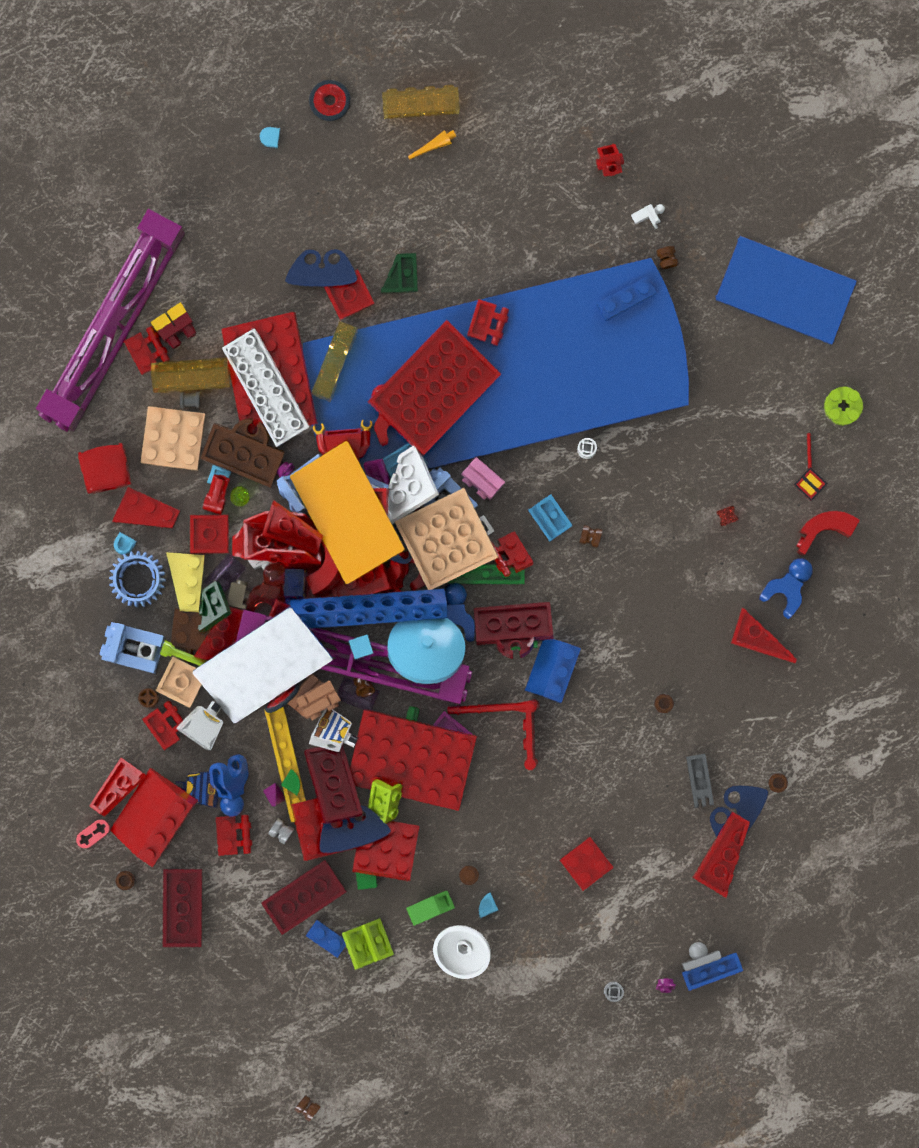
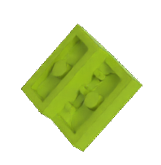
[342,918,394,969]

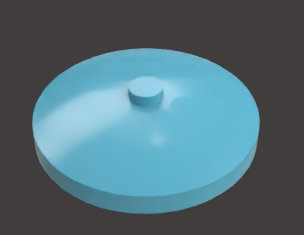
[387,618,465,684]

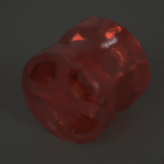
[716,506,739,526]

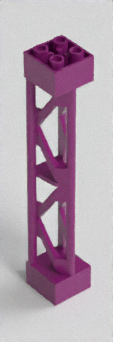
[36,208,185,432]
[235,610,472,705]

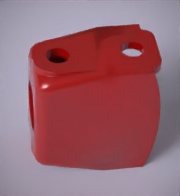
[78,443,131,494]

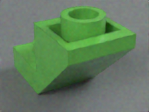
[406,891,455,926]

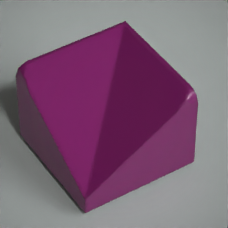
[263,783,285,807]

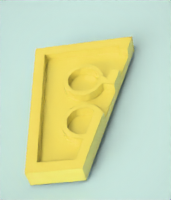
[166,552,205,612]

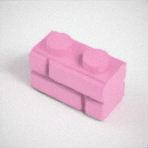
[461,457,505,500]

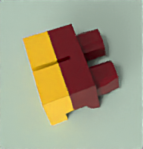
[151,302,197,349]

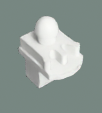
[631,204,665,229]

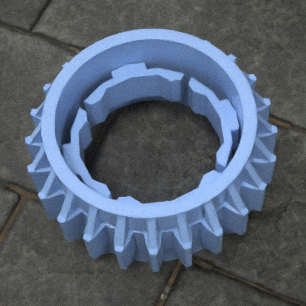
[109,551,166,608]

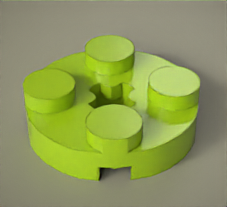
[824,387,863,425]

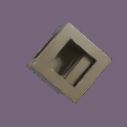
[227,580,250,610]

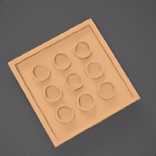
[395,488,498,590]

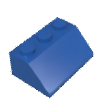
[525,639,581,704]

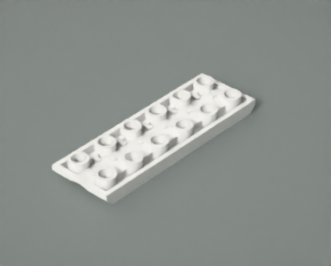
[222,329,309,447]

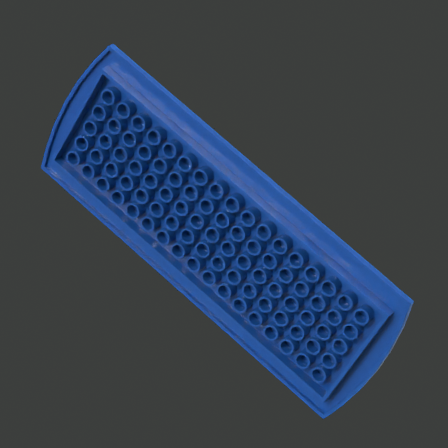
[303,258,689,479]

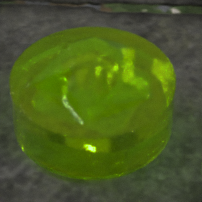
[230,486,249,506]

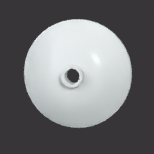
[433,925,491,979]

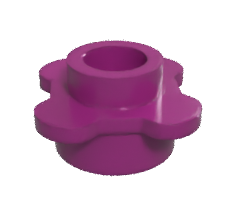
[277,462,295,478]
[656,978,676,993]

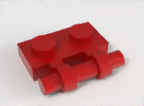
[467,299,509,346]
[124,326,170,375]
[491,531,533,577]
[142,701,186,751]
[216,815,253,856]

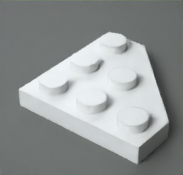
[388,446,439,524]

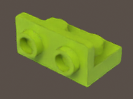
[368,779,402,824]

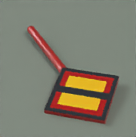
[794,433,828,501]

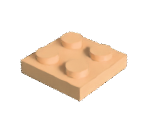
[156,657,202,708]

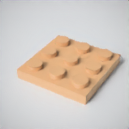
[140,406,206,471]

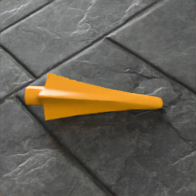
[408,130,457,159]

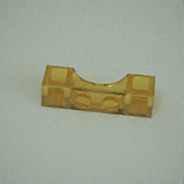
[312,321,358,402]

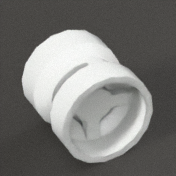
[577,438,597,459]

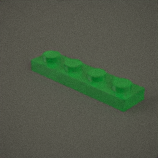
[448,565,525,585]

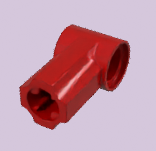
[203,474,230,515]

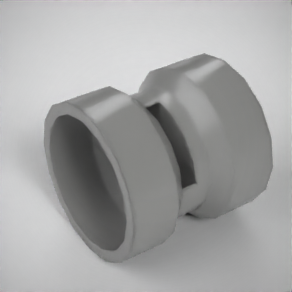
[268,818,294,844]
[604,981,624,1002]

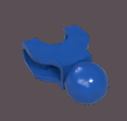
[759,558,813,619]
[444,583,475,642]
[209,754,249,817]

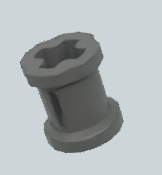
[180,391,201,409]

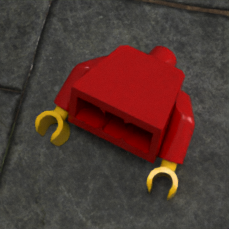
[313,420,372,461]

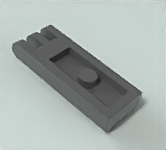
[686,754,714,808]

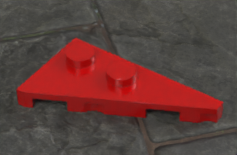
[731,608,797,663]

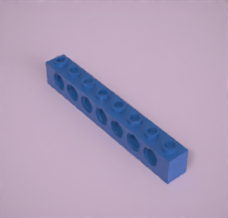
[290,589,447,629]

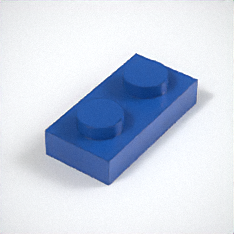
[306,920,346,958]

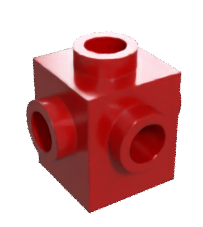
[596,144,624,177]

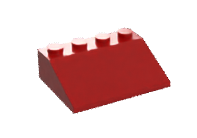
[110,768,198,868]

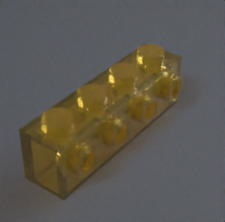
[382,85,460,119]
[151,357,230,393]

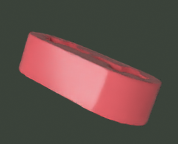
[76,820,110,848]

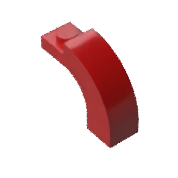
[796,511,860,556]
[305,528,342,596]

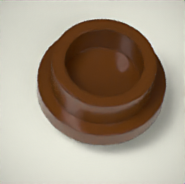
[654,694,674,713]
[768,773,788,793]
[459,866,479,885]
[116,871,135,890]

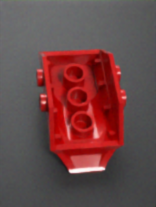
[232,511,321,568]

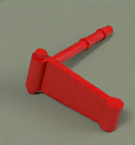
[447,699,540,770]

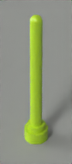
[160,640,207,666]

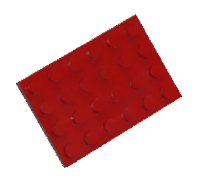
[221,312,317,434]
[367,320,501,456]
[350,709,477,811]

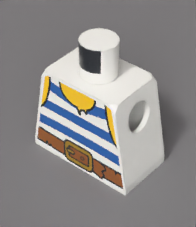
[309,708,358,752]

